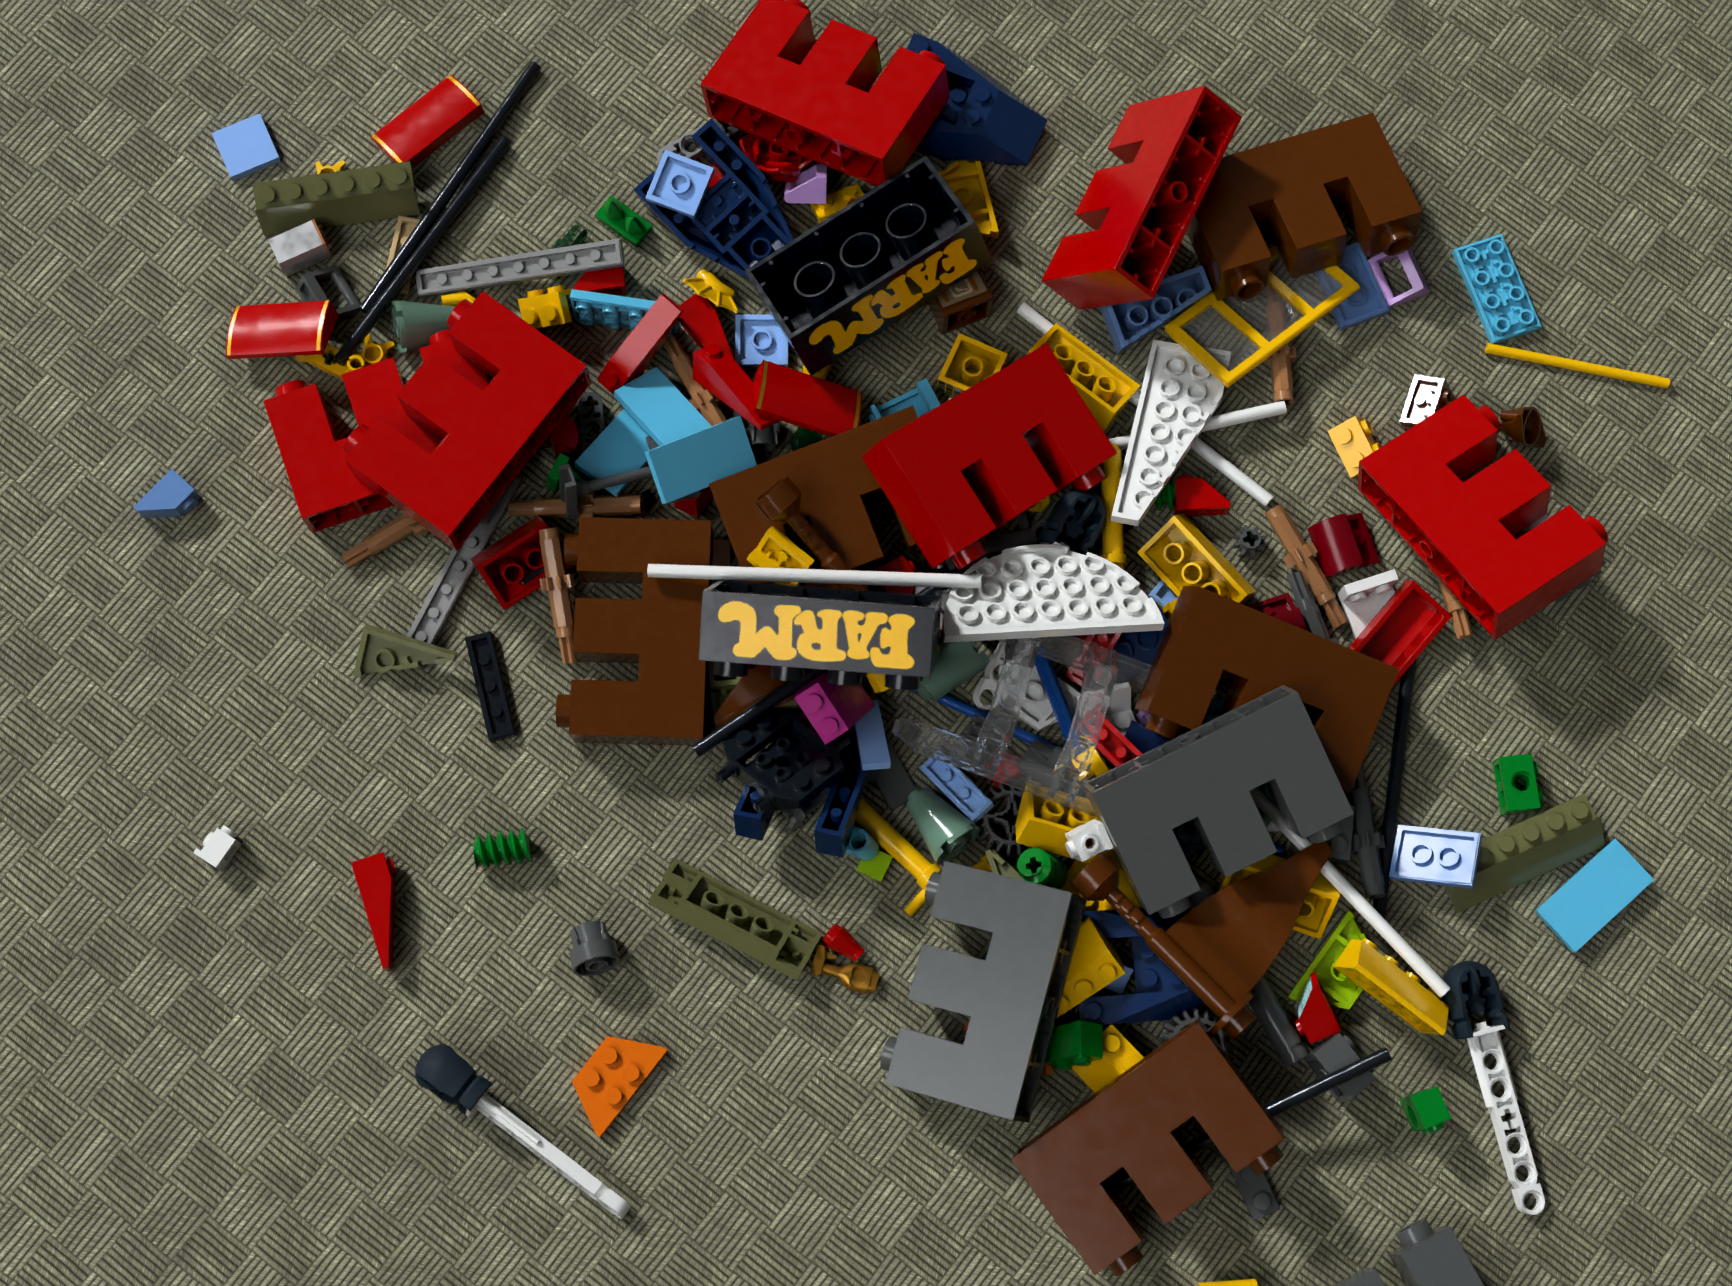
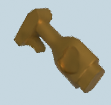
[812,944,880,994]

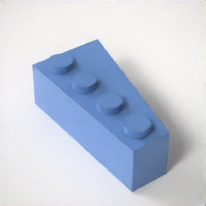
[1100,265,1212,355]

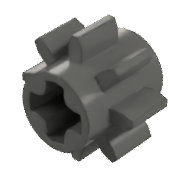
[1232,525,1266,560]

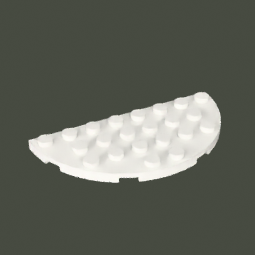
[942,544,1165,643]

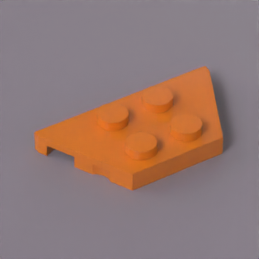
[572,1036,668,1138]

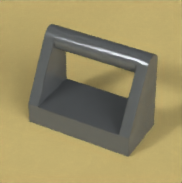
[296,265,361,327]

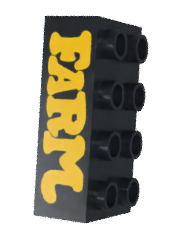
[745,156,993,376]
[699,580,942,690]

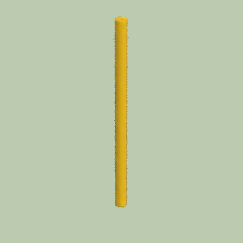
[1485,343,1670,389]

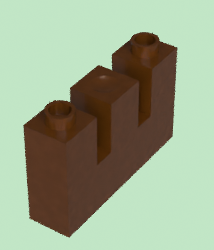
[1186,113,1422,301]
[709,406,927,586]
[556,517,714,746]
[1135,586,1399,793]
[1011,1018,1284,1277]

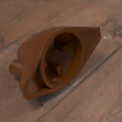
[1500,407,1547,448]

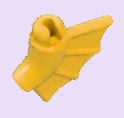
[683,269,739,314]

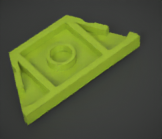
[1287,911,1366,1010]

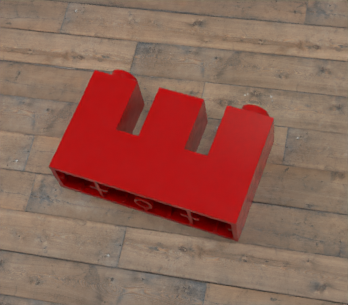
[700,0,950,187]
[1041,86,1242,310]
[344,291,592,551]
[264,329,489,533]
[862,343,1117,570]
[1358,394,1608,640]

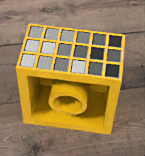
[936,333,1008,397]

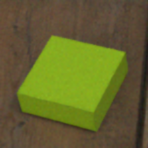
[856,850,893,883]

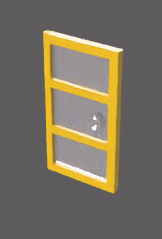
[1165,244,1360,388]

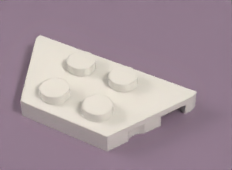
[997,642,1082,732]

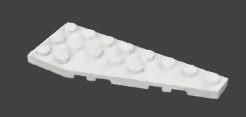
[1111,340,1232,526]

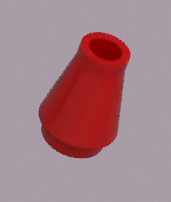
[822,923,865,962]

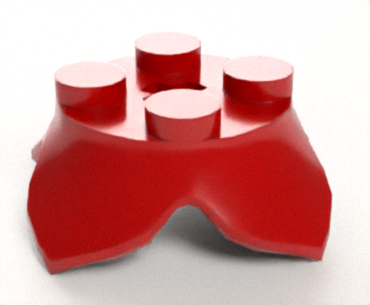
[739,136,812,182]

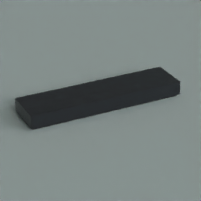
[465,631,517,743]

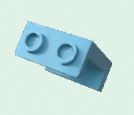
[867,378,941,422]

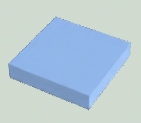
[211,113,281,181]
[645,150,715,219]
[735,314,788,368]

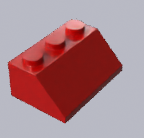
[470,515,572,610]

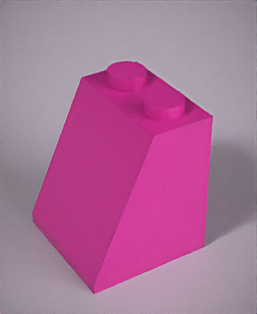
[794,671,875,745]

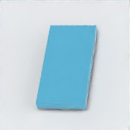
[1452,234,1542,344]
[570,289,680,337]
[614,367,711,446]
[574,408,649,497]
[645,416,757,504]
[1534,838,1654,953]

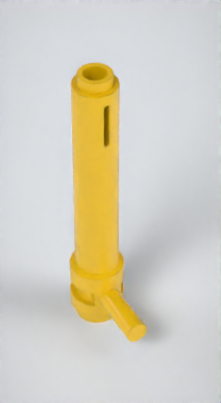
[1100,443,1126,570]
[855,798,942,917]

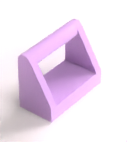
[784,164,827,204]
[1368,247,1431,308]

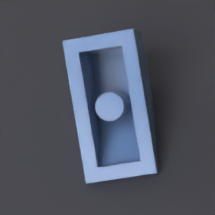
[133,469,201,518]

